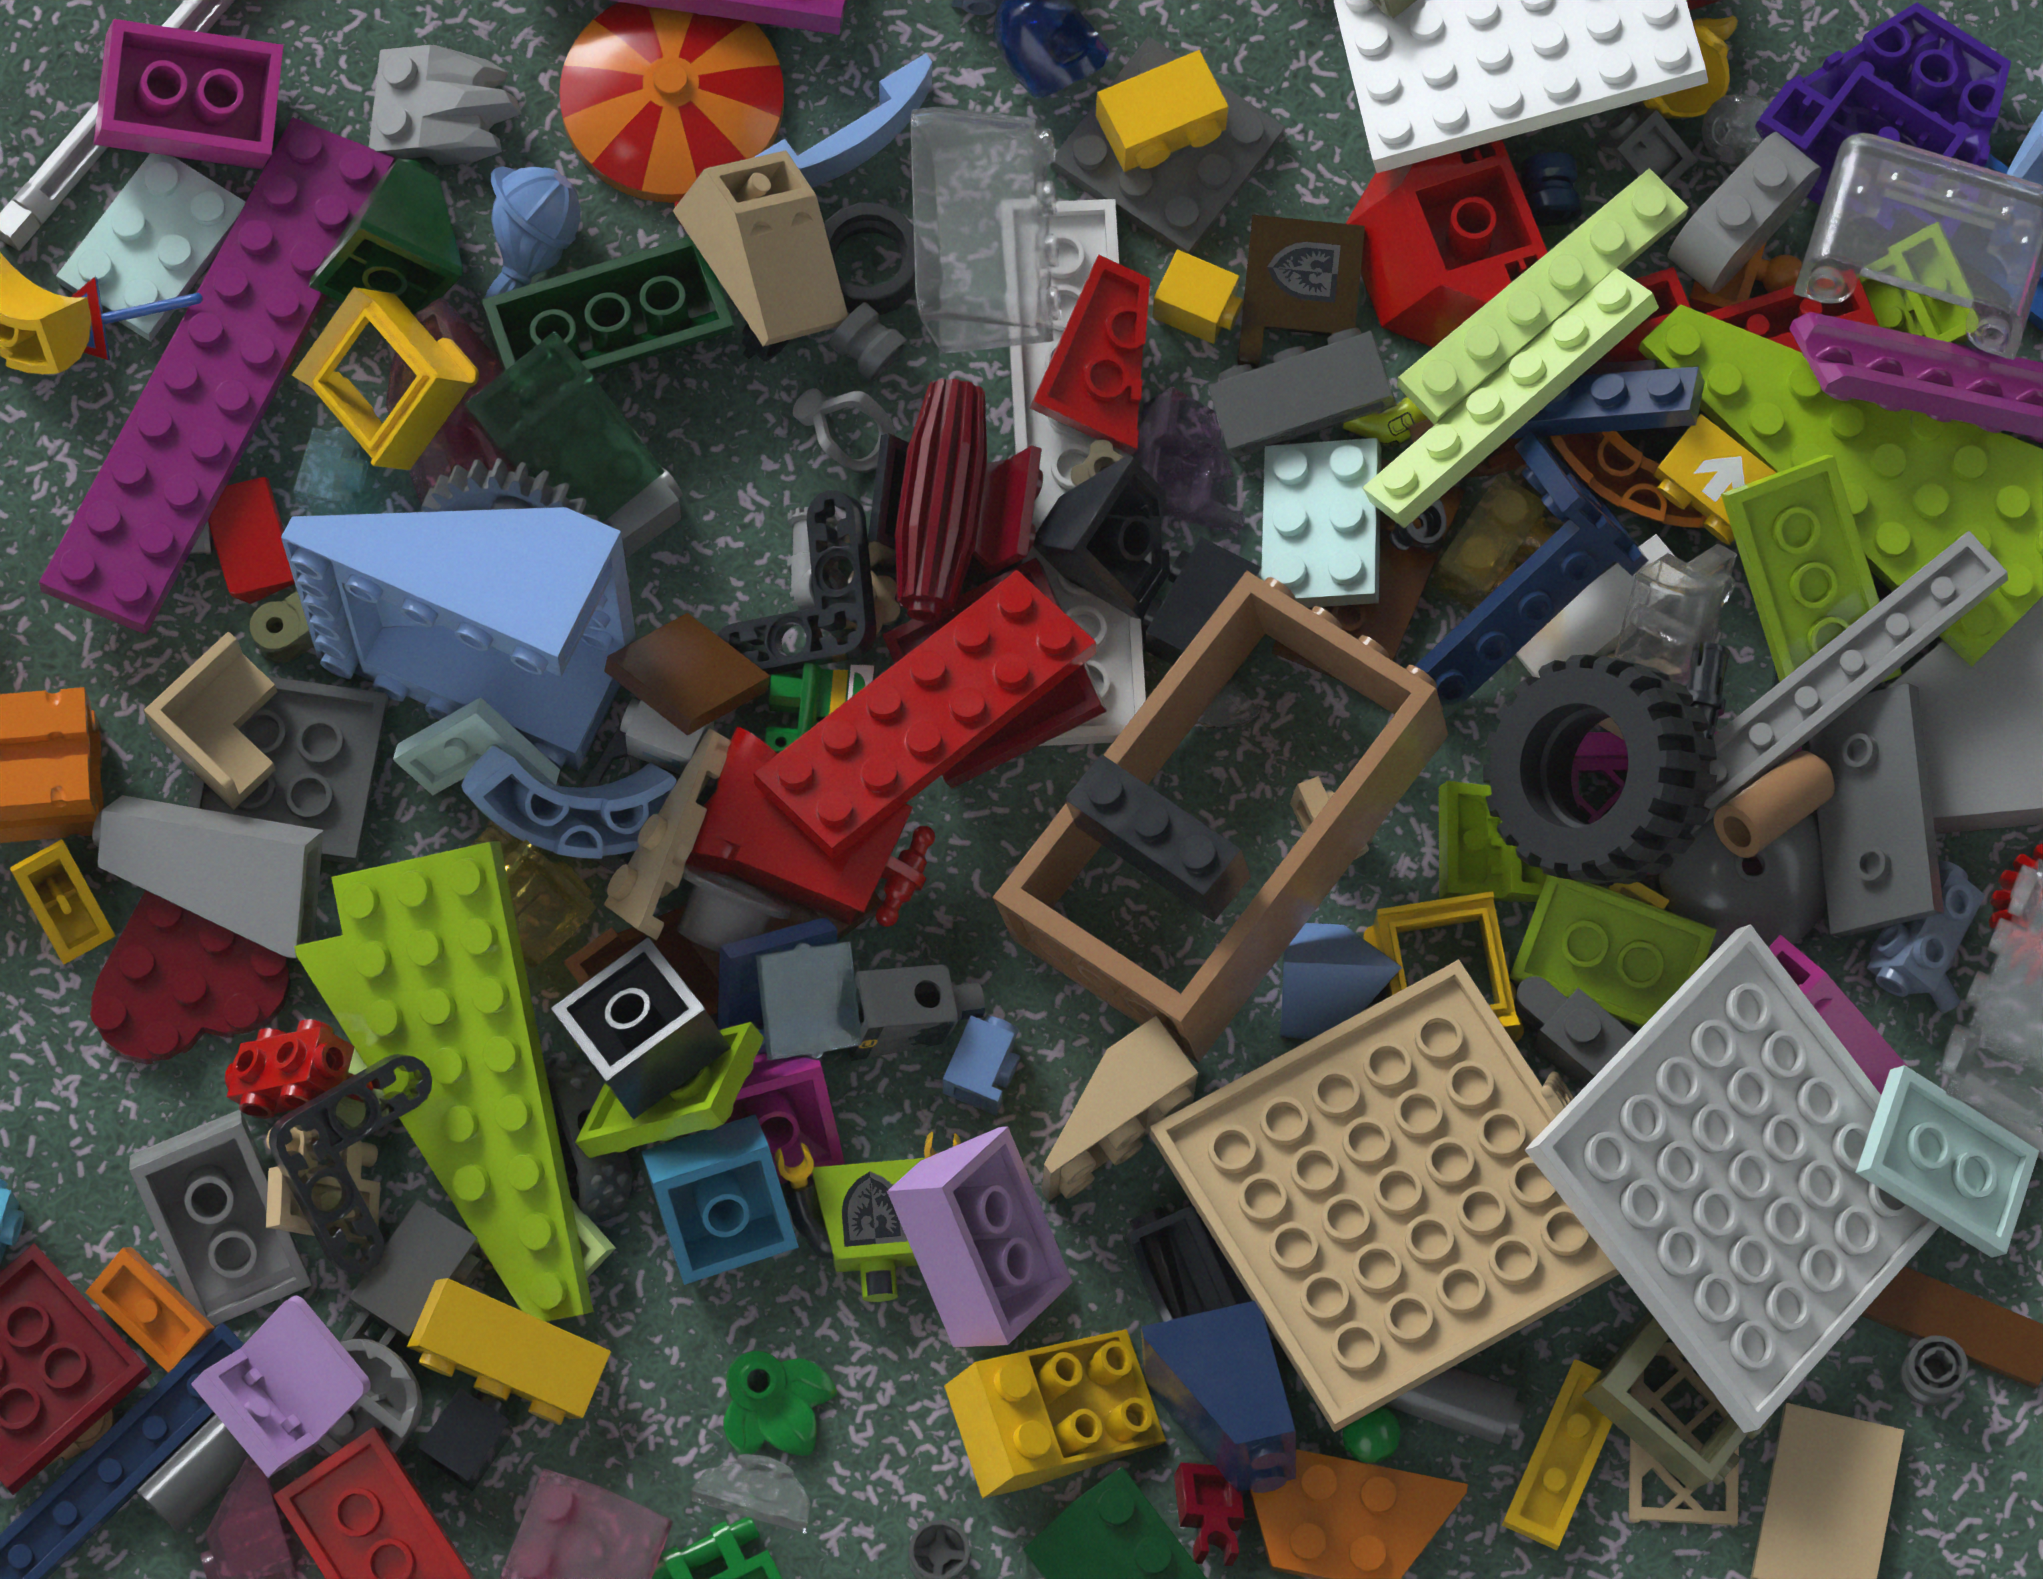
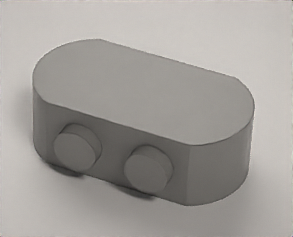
[1667,132,1822,294]

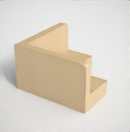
[144,632,277,810]

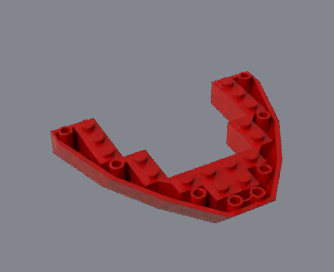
[1345,0,1879,409]

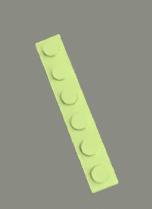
[1396,168,1689,425]
[1362,268,1659,528]

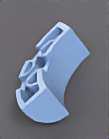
[461,745,677,859]

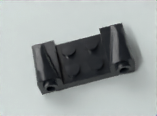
[1122,1205,1252,1322]

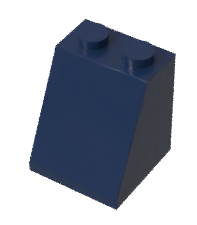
[1141,1301,1296,1493]

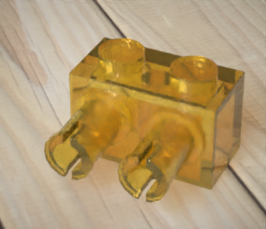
[1431,473,1556,611]

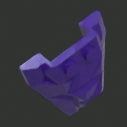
[1755,2,2011,247]

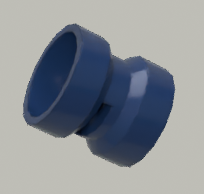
[1520,152,1582,226]

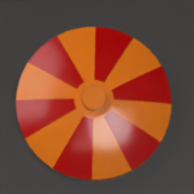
[559,2,784,203]

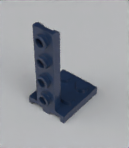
[1415,431,1649,719]

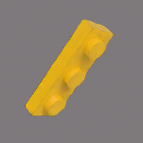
[1501,1359,1613,1550]

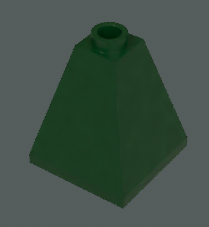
[309,158,463,322]

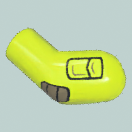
[1343,397,1428,447]

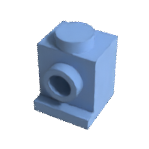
[943,1016,1020,1116]

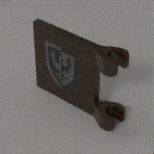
[1237,214,1365,369]

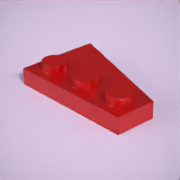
[1029,254,1150,456]

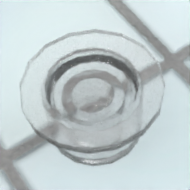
[676,864,793,952]

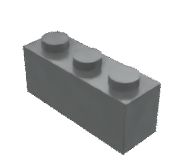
[1208,328,1397,459]

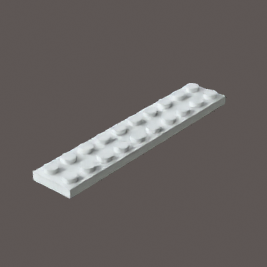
[1002,199,1146,746]

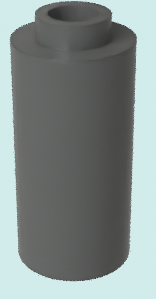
[1385,1366,1526,1445]
[136,1414,254,1534]

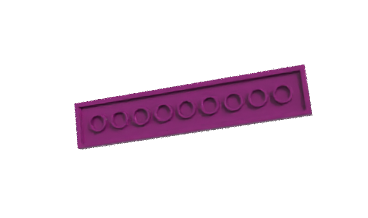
[39,117,395,635]

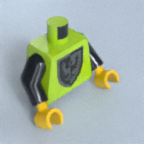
[775,1132,961,1302]

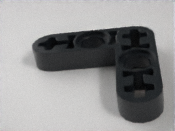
[717,490,877,675]
[269,1054,432,1274]

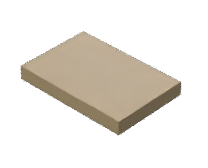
[1750,1403,1905,1579]

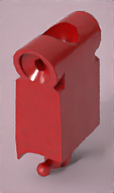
[685,727,935,927]

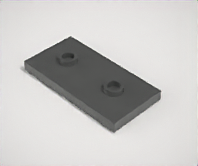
[1809,683,1944,938]

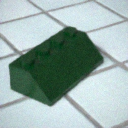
[482,236,735,398]
[1023,1466,1208,1579]

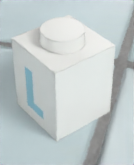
[620,699,714,775]

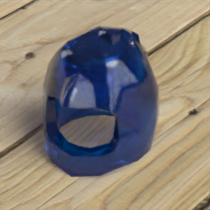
[993,0,1109,98]

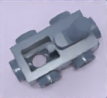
[1867,860,1985,1013]

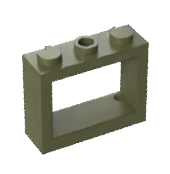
[1582,1310,1775,1491]

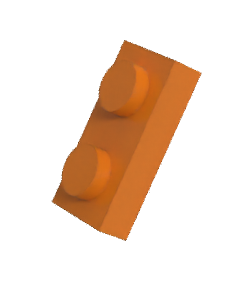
[85,1247,215,1373]

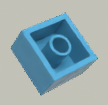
[641,1114,799,1285]

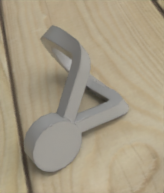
[793,388,894,473]

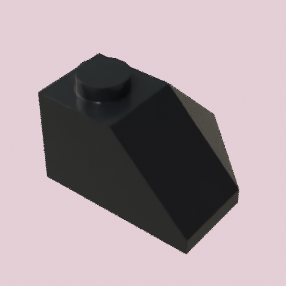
[1033,456,1170,619]

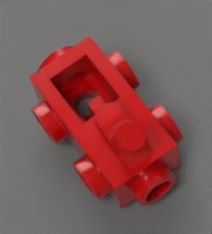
[225,1019,373,1119]

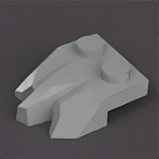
[369,45,522,165]

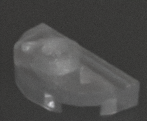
[691,1454,810,1534]

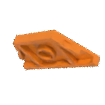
[1249,1449,1468,1579]

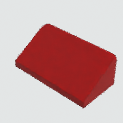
[208,477,295,604]

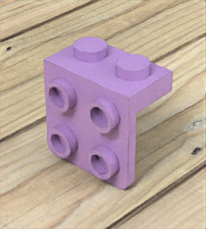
[191,1296,371,1478]

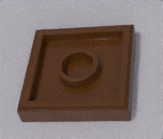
[604,613,770,736]

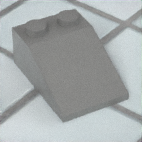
[129,1109,312,1326]

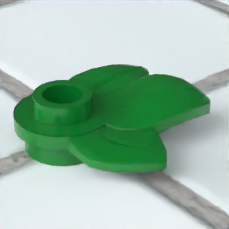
[723,1351,837,1458]

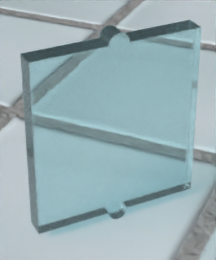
[756,941,862,1060]

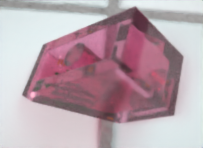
[200,1456,299,1579]

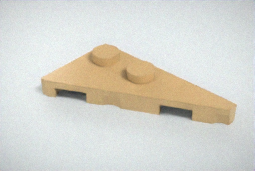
[604,728,732,940]

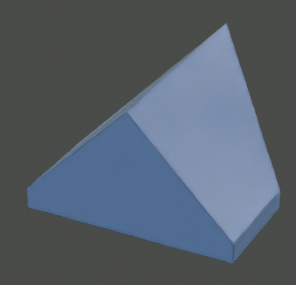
[1280,923,1402,1039]

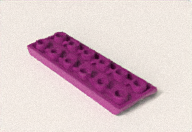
[1789,312,2043,443]

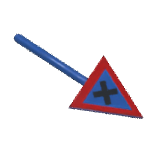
[71,277,203,360]

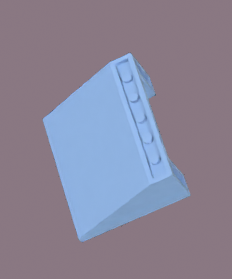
[281,507,636,771]

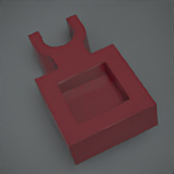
[1174,1462,1245,1566]

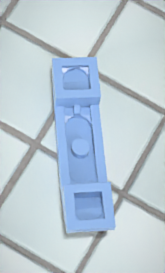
[755,53,932,188]

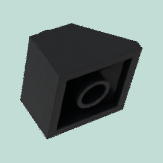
[551,937,731,1120]

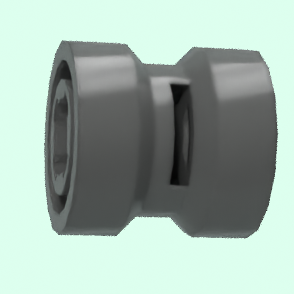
[828,302,908,382]
[1899,1336,1968,1406]
[909,1520,970,1579]

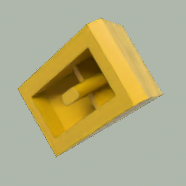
[10,839,115,965]

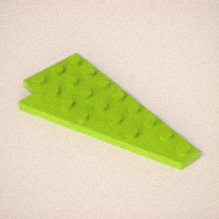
[1638,304,2043,667]
[294,841,594,1322]

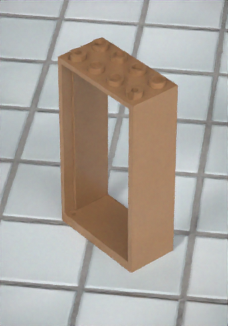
[992,571,1449,1064]

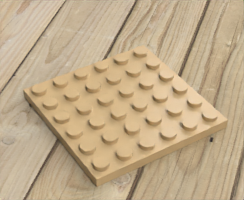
[1150,960,1620,1432]

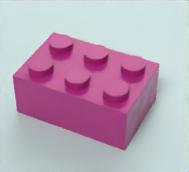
[93,19,283,170]

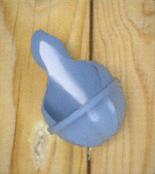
[485,166,580,298]

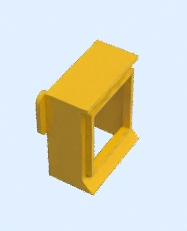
[292,287,479,470]
[1363,891,1524,1042]

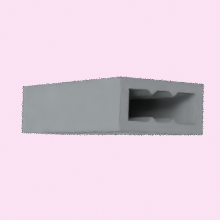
[92,795,324,958]

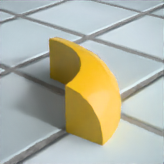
[0,252,91,374]

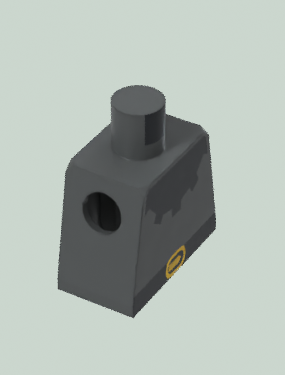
[840,964,985,1061]

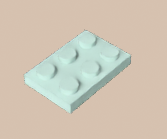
[56,153,246,342]
[1261,438,1382,608]
[1856,1065,2039,1258]

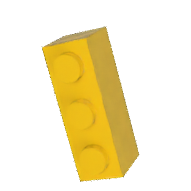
[407,1278,611,1425]

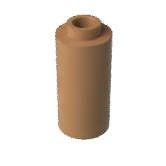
[1714,751,1835,858]

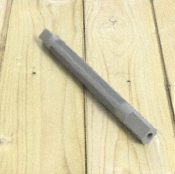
[0,0,235,251]

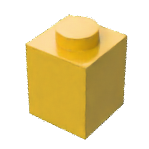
[1152,249,1244,344]

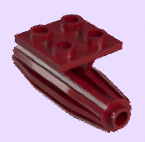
[895,378,1043,622]

